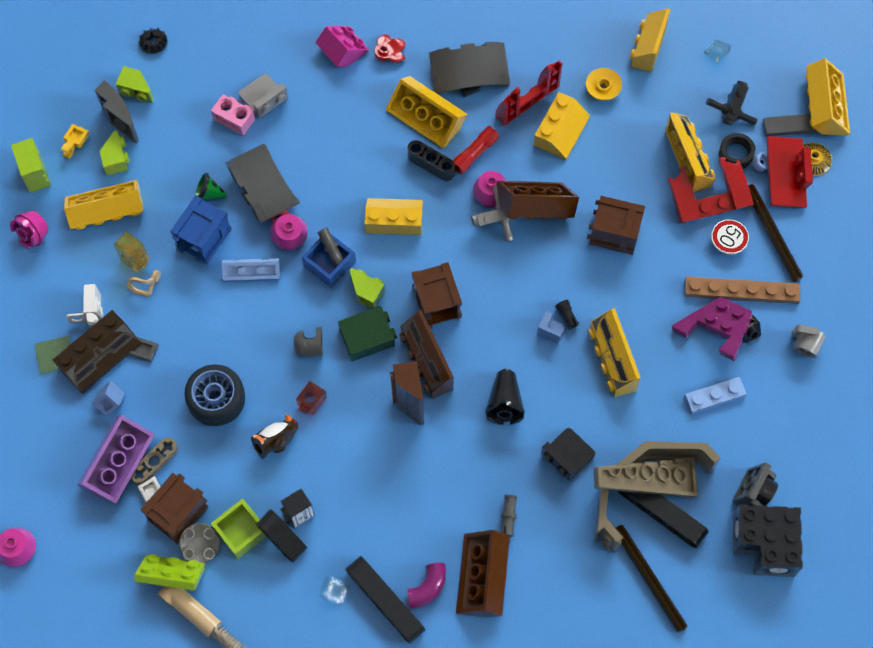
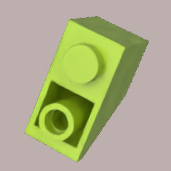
[116,66,154,102]
[100,130,130,175]
[350,268,385,309]

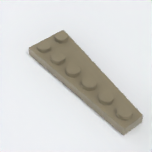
[593,458,698,498]

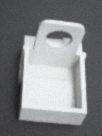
[66,284,103,328]

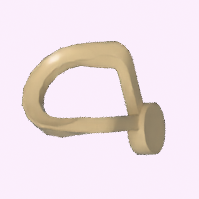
[127,270,161,297]

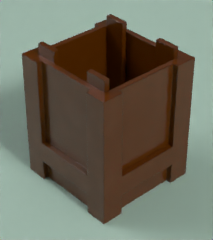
[587,196,645,255]
[411,262,462,329]
[140,473,209,544]

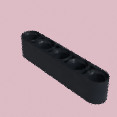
[618,491,709,548]
[345,556,425,644]

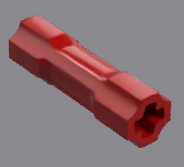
[453,126,499,174]

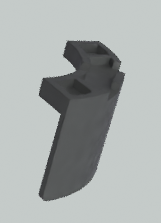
[429,42,510,94]
[225,144,300,223]

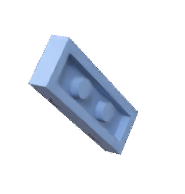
[222,258,280,281]
[684,377,747,414]

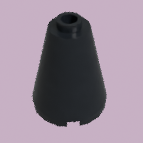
[485,369,525,425]

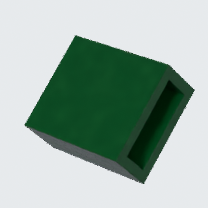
[338,306,397,361]

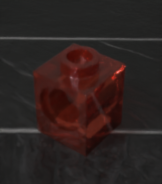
[296,381,327,415]

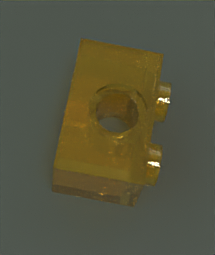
[113,231,150,272]

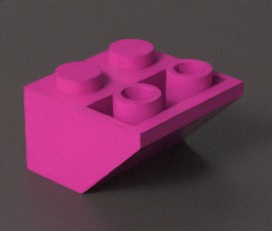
[315,26,369,67]

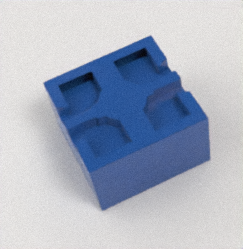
[302,234,356,288]

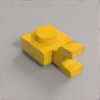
[61,124,90,159]

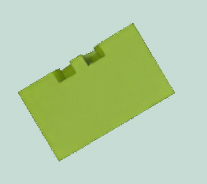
[11,138,51,193]
[210,498,267,559]

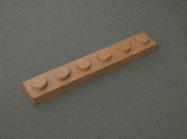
[685,277,800,304]

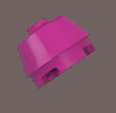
[473,171,507,208]
[10,211,48,248]
[270,214,308,250]
[0,527,36,567]

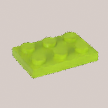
[134,554,205,591]

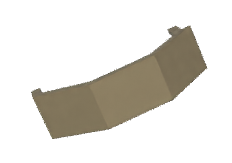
[594,441,720,552]

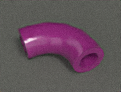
[407,563,446,609]

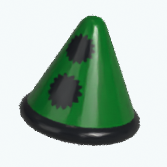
[195,173,227,201]

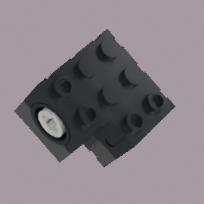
[733,504,803,577]

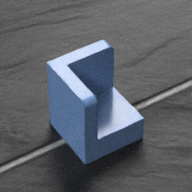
[537,311,565,343]
[92,381,125,416]

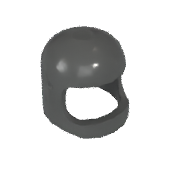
[293,327,323,358]

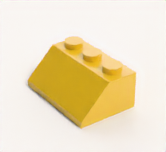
[630,8,671,73]
[534,92,590,160]
[365,198,423,235]

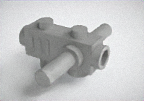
[471,186,513,241]

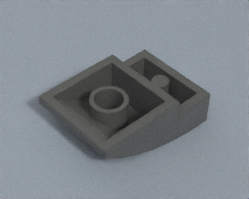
[95,80,139,143]

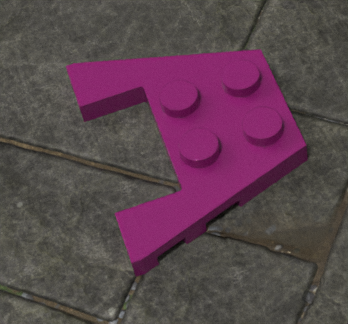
[672,297,753,361]

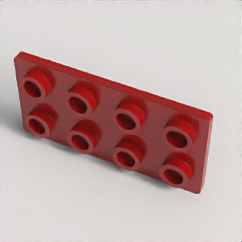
[766,136,813,208]

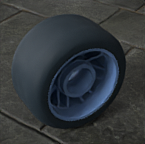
[184,364,245,426]

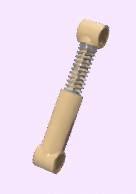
[157,586,246,648]

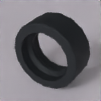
[719,133,756,169]

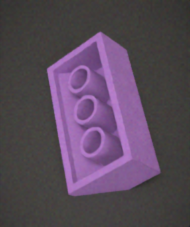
[77,415,155,504]

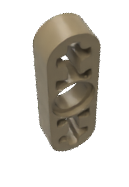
[131,438,178,485]

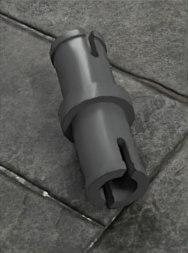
[317,227,344,266]
[501,495,517,537]

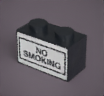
[280,488,315,528]

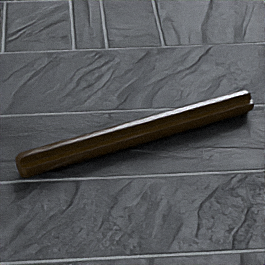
[748,184,803,282]
[615,525,688,632]

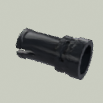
[555,300,579,330]

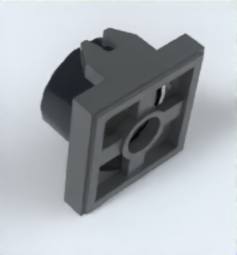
[732,463,778,506]

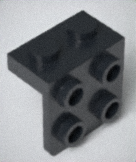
[541,428,595,481]

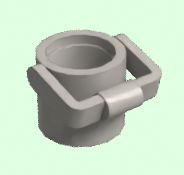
[791,325,826,358]

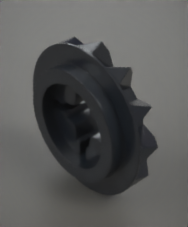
[139,27,168,54]

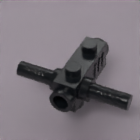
[706,81,757,125]

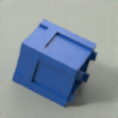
[170,195,232,264]

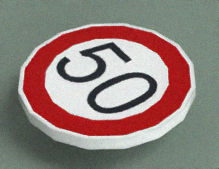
[711,220,749,254]

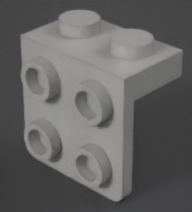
[239,74,288,119]

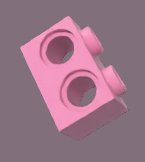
[211,94,255,136]

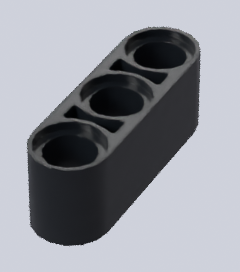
[408,140,455,181]
[256,509,307,563]

